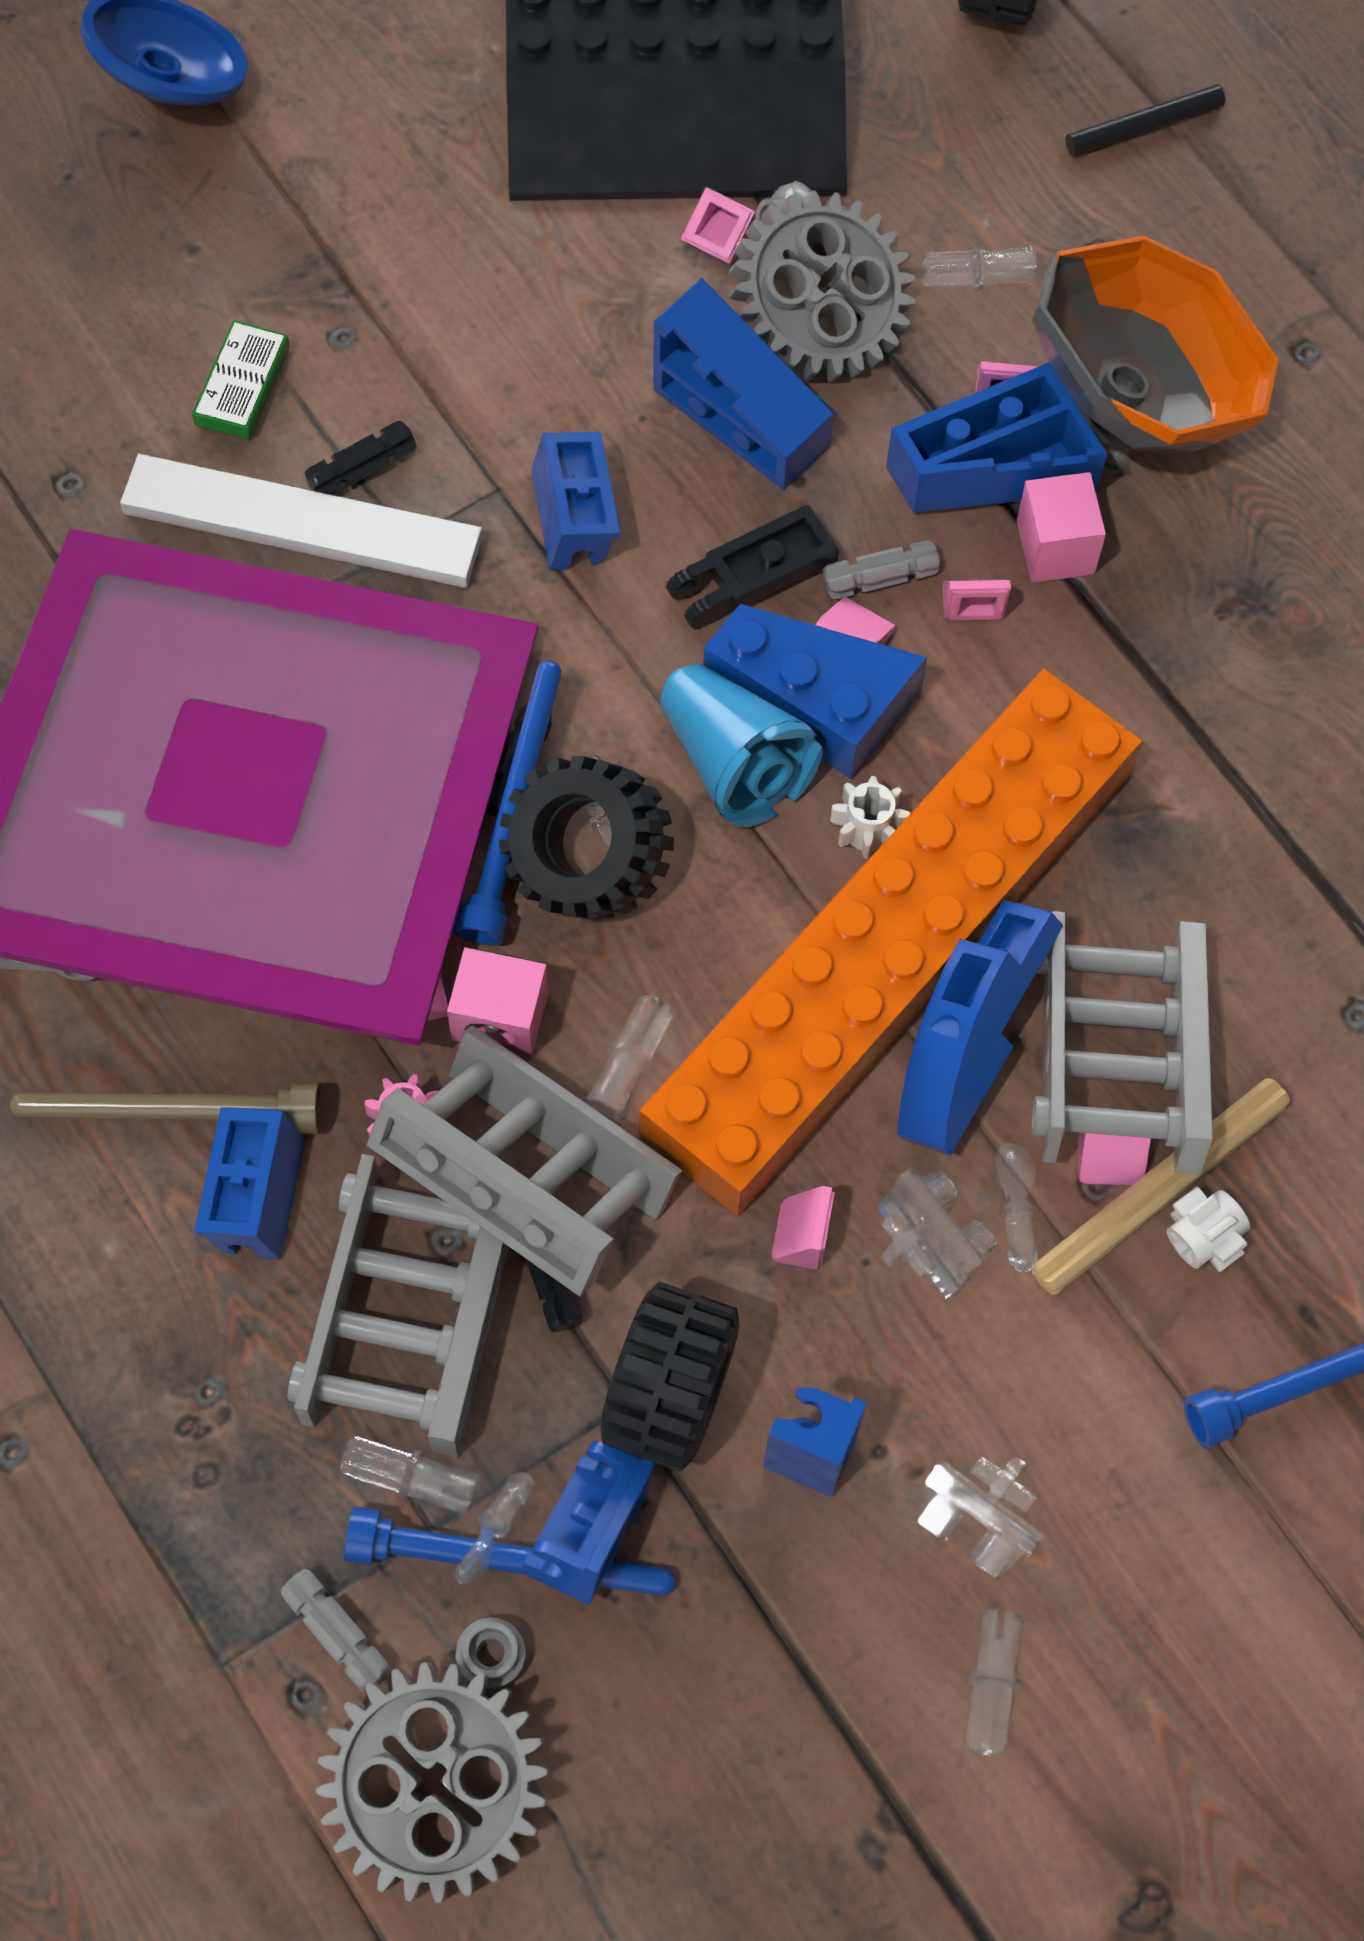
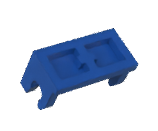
[531,432,621,570]
[194,1107,305,1260]
[763,1387,867,1497]
[521,1441,656,1605]

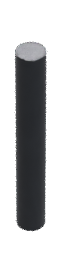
[1065,84,1225,157]

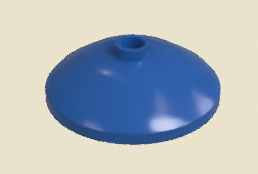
[80,0,248,106]

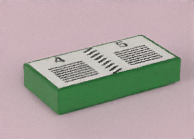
[192,320,290,440]

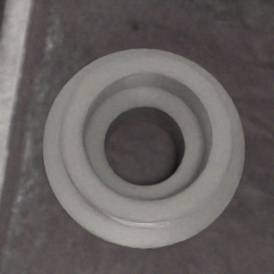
[456,1618,526,1690]

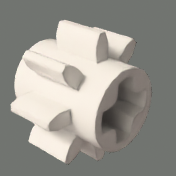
[830,776,910,858]
[1167,1186,1250,1272]

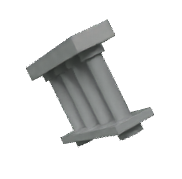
[1031,911,1213,1175]
[366,1025,682,1297]
[287,1154,510,1458]

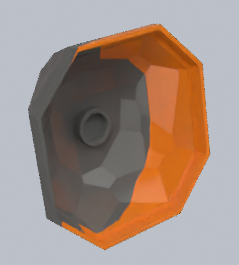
[1032,235,1279,453]

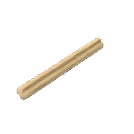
[1032,1078,1290,1295]

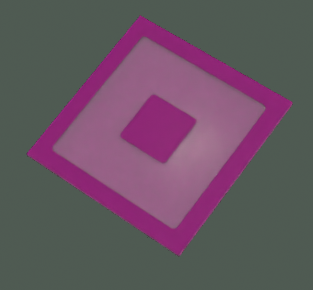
[0,528,538,1046]

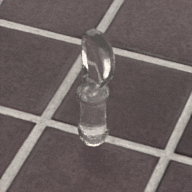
[993,1143,1038,1272]
[453,1472,535,1585]

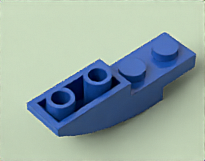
[897,900,1063,1156]

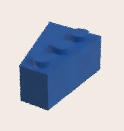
[653,278,833,490]
[886,362,1107,513]
[703,604,927,780]

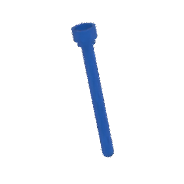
[453,660,562,946]
[1184,1343,1364,1449]
[344,1506,676,1596]

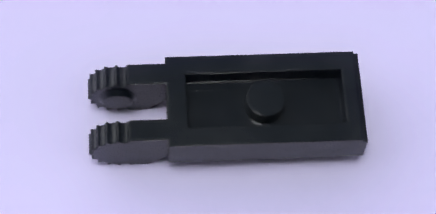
[665,504,839,629]

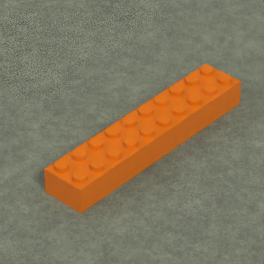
[639,668,1143,1217]

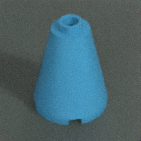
[660,664,822,828]

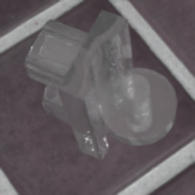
[876,1168,997,1300]
[916,1455,1045,1580]

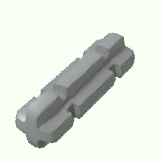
[823,540,940,599]
[281,1569,390,1693]

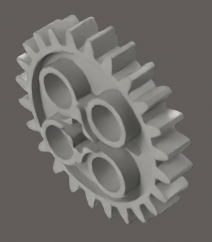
[728,191,916,383]
[316,1663,550,1903]

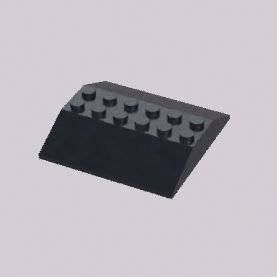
[506,0,847,201]

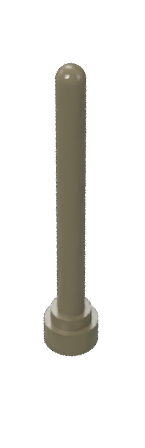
[10,1082,323,1134]

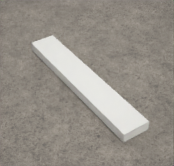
[120,454,482,588]

